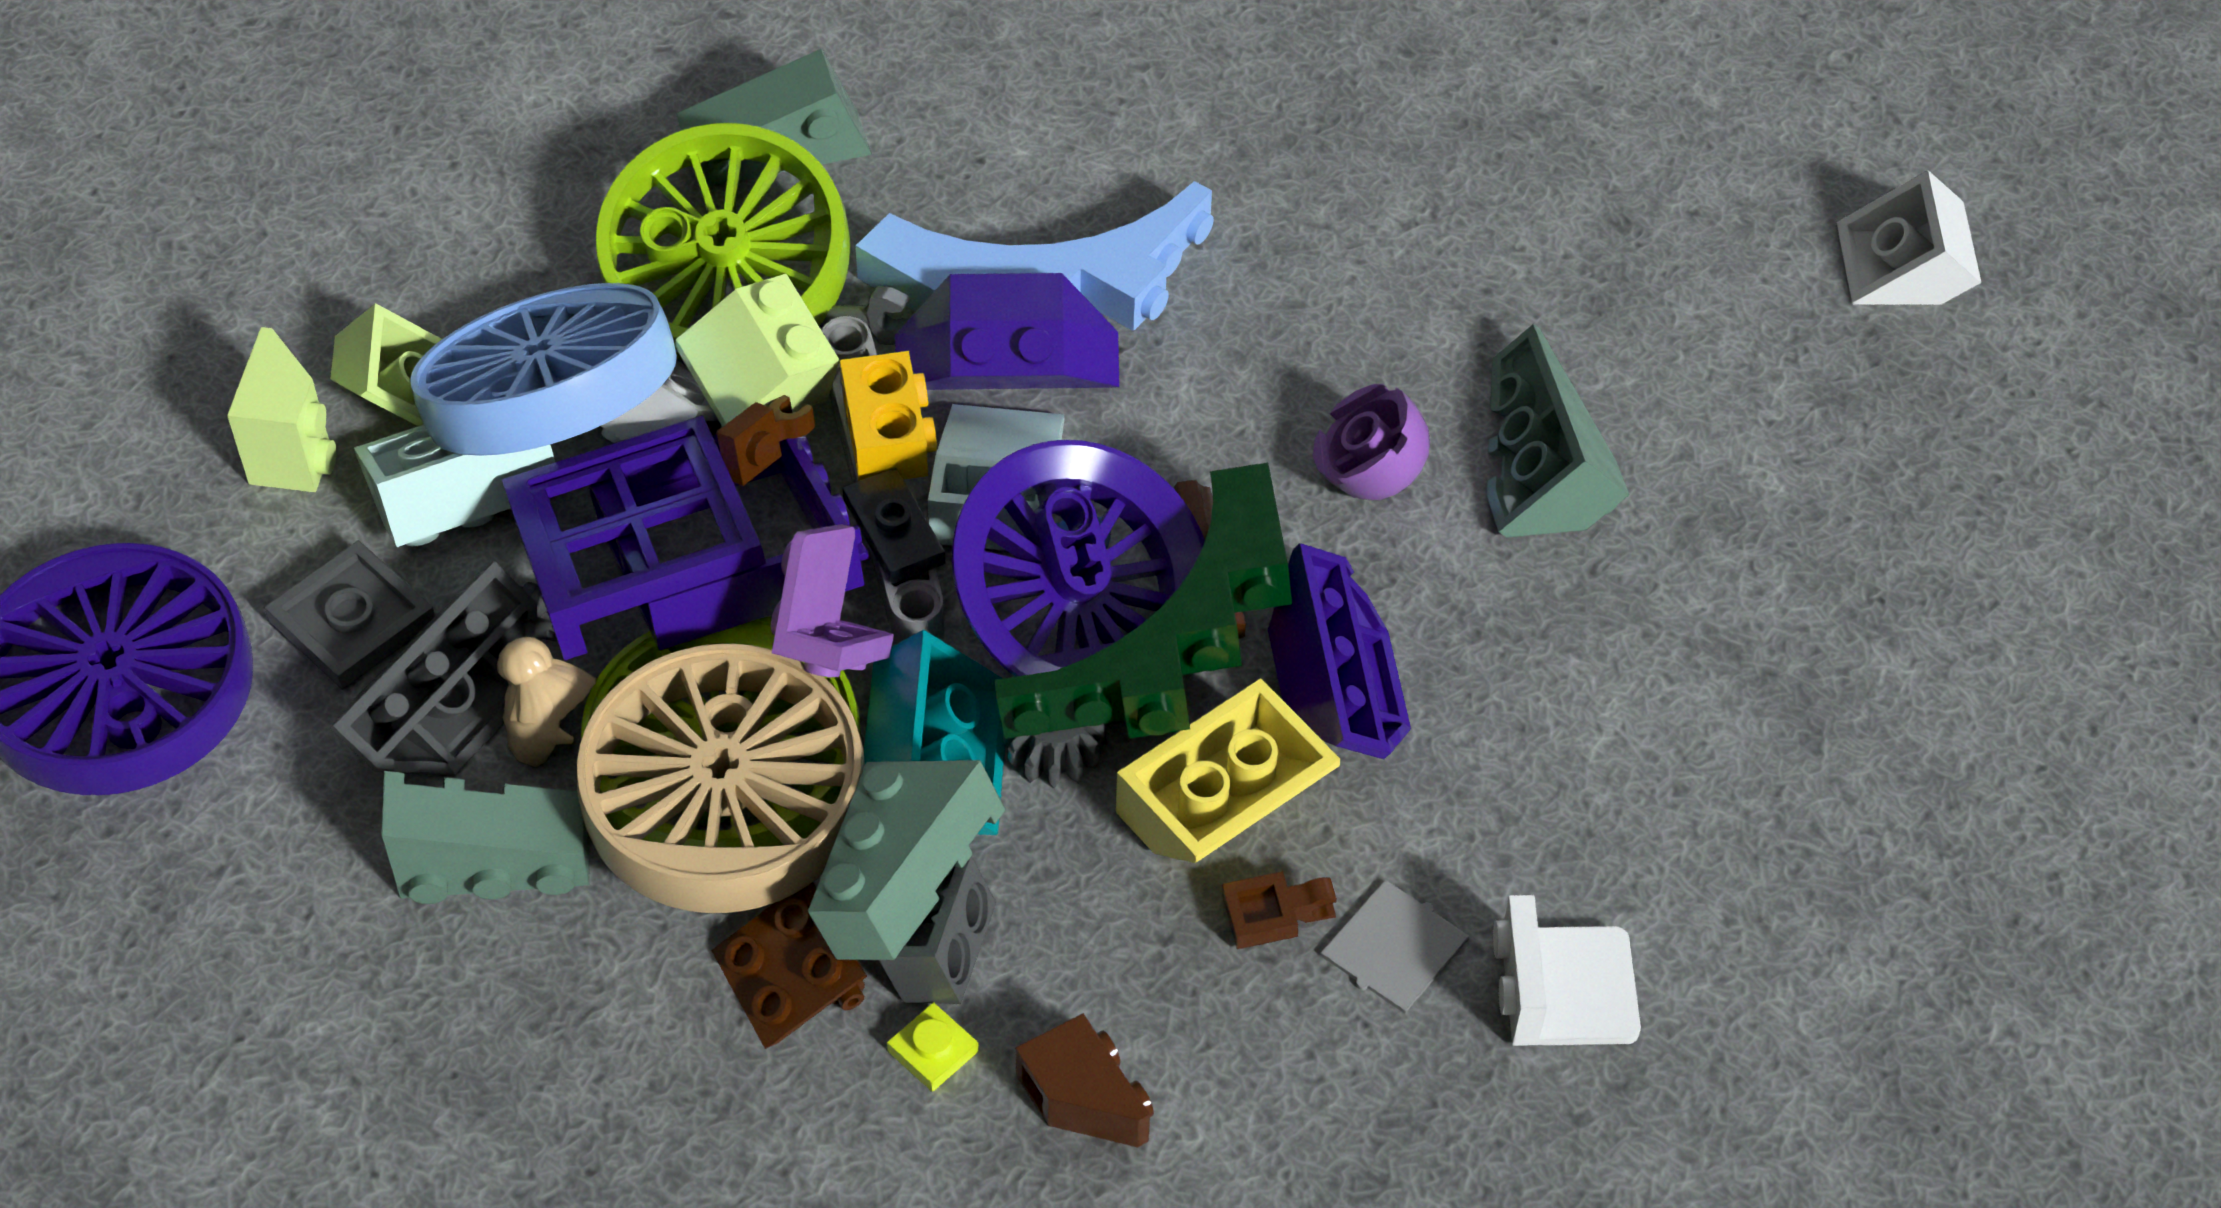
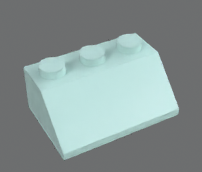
[354,425,555,547]

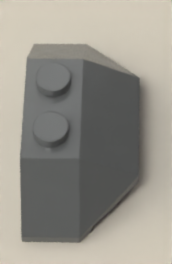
[330,561,538,776]

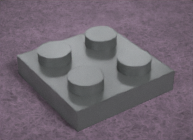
[264,540,435,690]

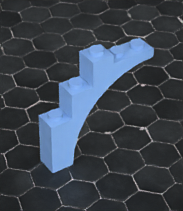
[855,181,1214,331]

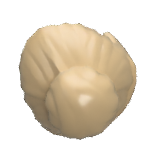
[497,637,596,767]

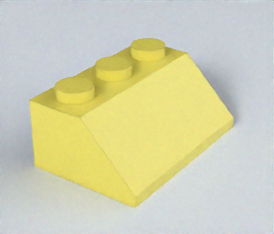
[1116,678,1341,863]

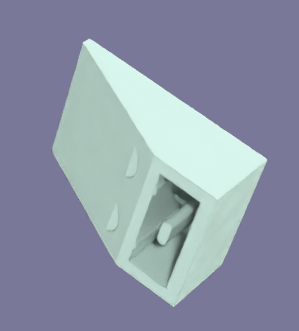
[928,404,1064,550]

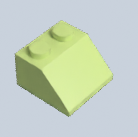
[675,274,840,427]
[227,327,336,492]

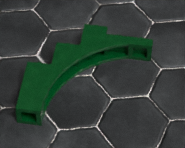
[994,462,1292,739]

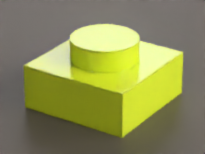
[887,1002,979,1092]

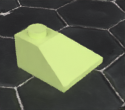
[330,303,442,426]

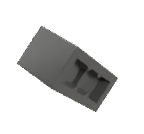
[879,856,996,1004]

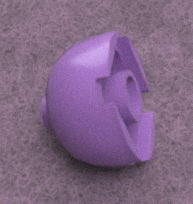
[1313,384,1430,500]

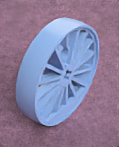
[410,283,677,456]

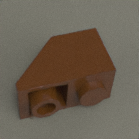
[1016,1013,1154,1147]

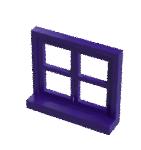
[502,415,766,661]

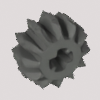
[1003,724,1106,788]

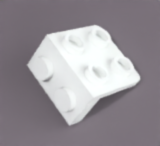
[1493,895,1641,1046]

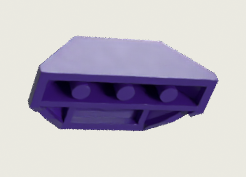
[895,273,1119,390]
[1268,543,1411,759]

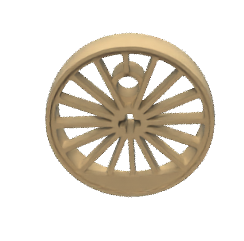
[577,644,865,913]

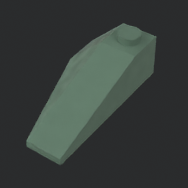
[1486,324,1629,537]

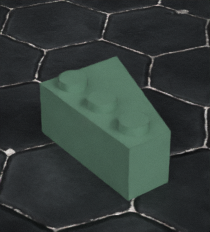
[676,48,872,187]
[808,760,1006,960]
[382,771,590,904]

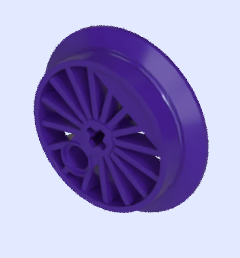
[952,440,1205,677]

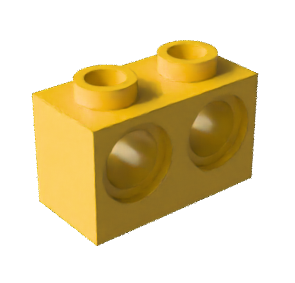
[840,351,937,481]

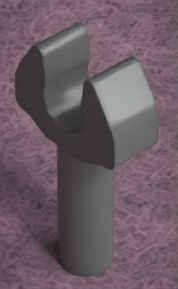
[819,286,909,345]

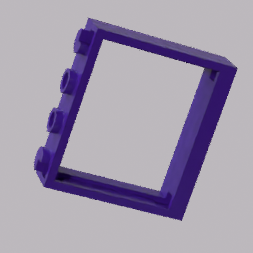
[588,434,869,651]

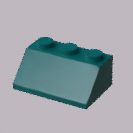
[864,629,1005,835]

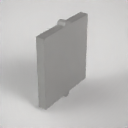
[1320,880,1469,1014]

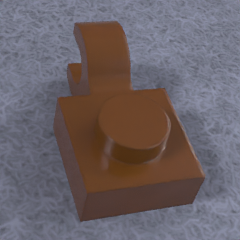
[717,395,815,486]
[1222,871,1337,950]

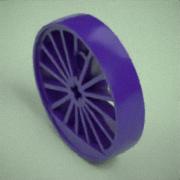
[0,543,253,795]

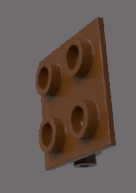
[711,882,867,1049]

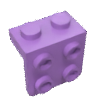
[771,524,894,677]

